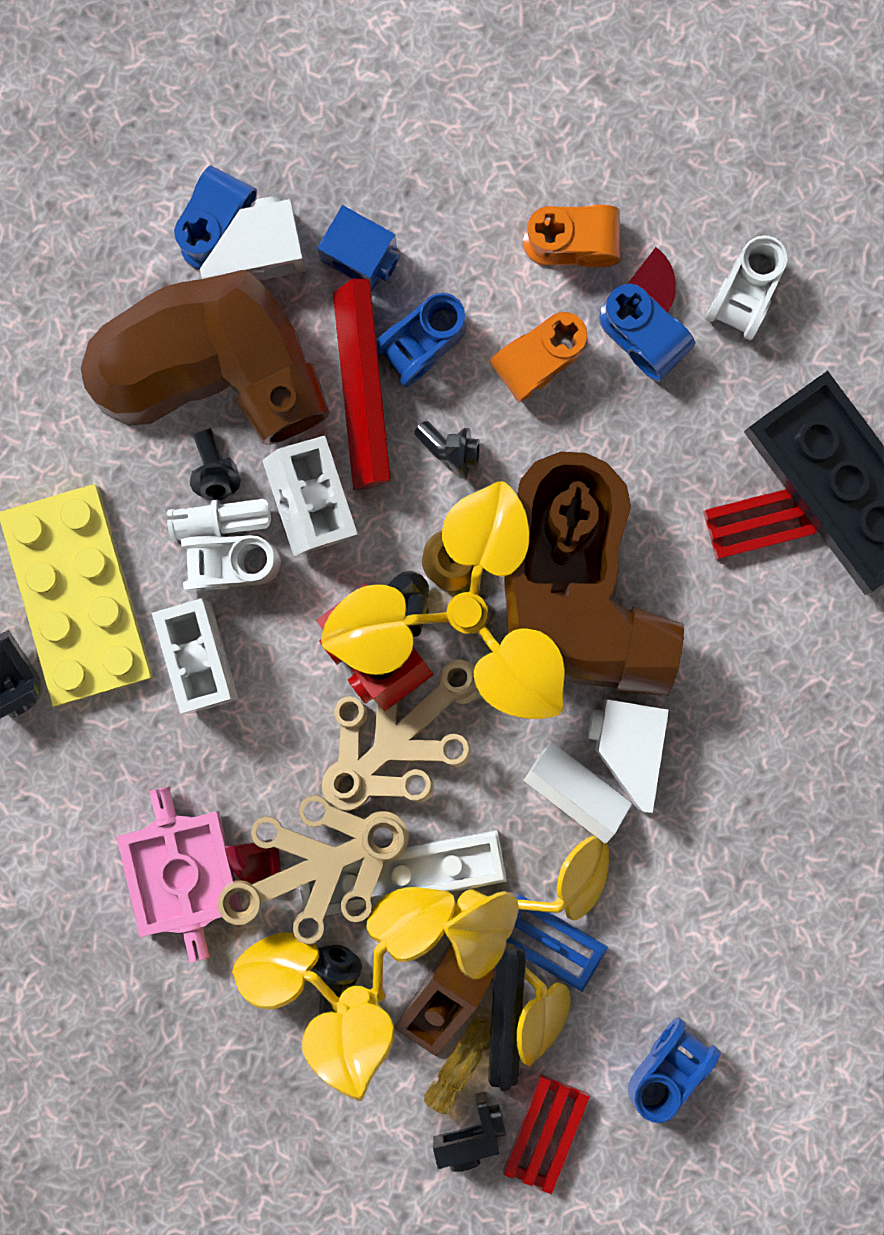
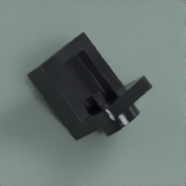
[0,629,41,719]
[433,1091,506,1172]

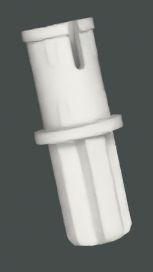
[167,499,271,542]

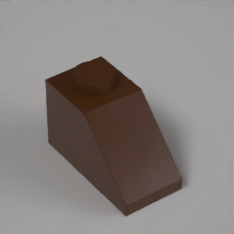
[394,943,494,1057]

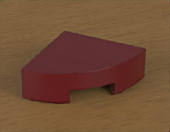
[627,247,676,313]
[224,839,281,884]

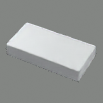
[523,741,632,844]

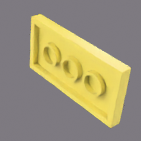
[0,484,154,707]

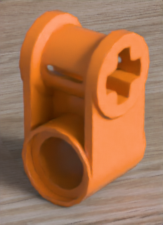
[523,204,621,267]
[489,312,587,403]

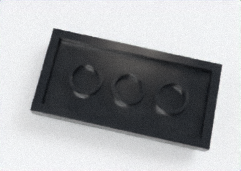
[744,370,884,595]

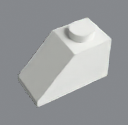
[200,197,306,281]
[588,700,669,813]

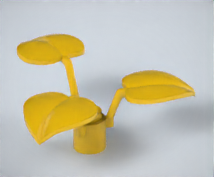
[321,481,565,719]
[443,835,609,1067]
[231,887,456,1101]

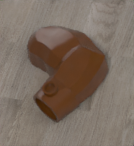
[81,270,330,445]
[504,452,684,696]

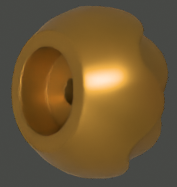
[422,530,483,591]

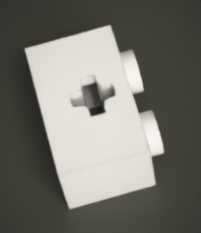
[262,436,357,557]
[152,598,239,714]

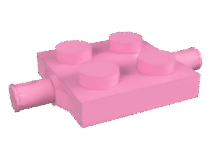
[116,786,243,962]

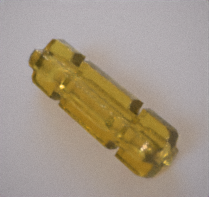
[424,1016,491,1115]

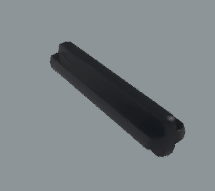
[488,943,526,1091]

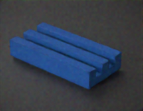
[506,894,608,992]

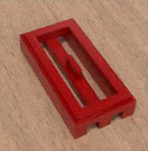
[703,489,817,560]
[503,1074,590,1195]

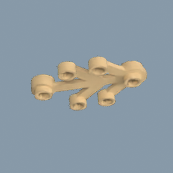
[322,660,480,811]
[218,795,409,944]

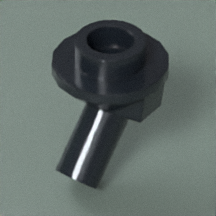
[414,421,480,478]
[190,428,241,501]
[388,571,429,637]
[311,945,362,1016]

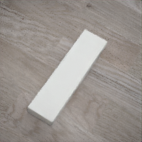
[300,830,507,919]

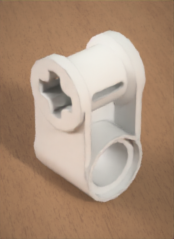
[705,235,788,341]
[181,535,282,592]

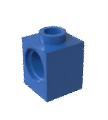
[317,205,400,290]

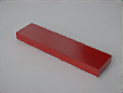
[333,279,391,490]

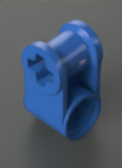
[174,165,257,270]
[599,284,696,382]
[376,293,467,388]
[628,1017,721,1123]

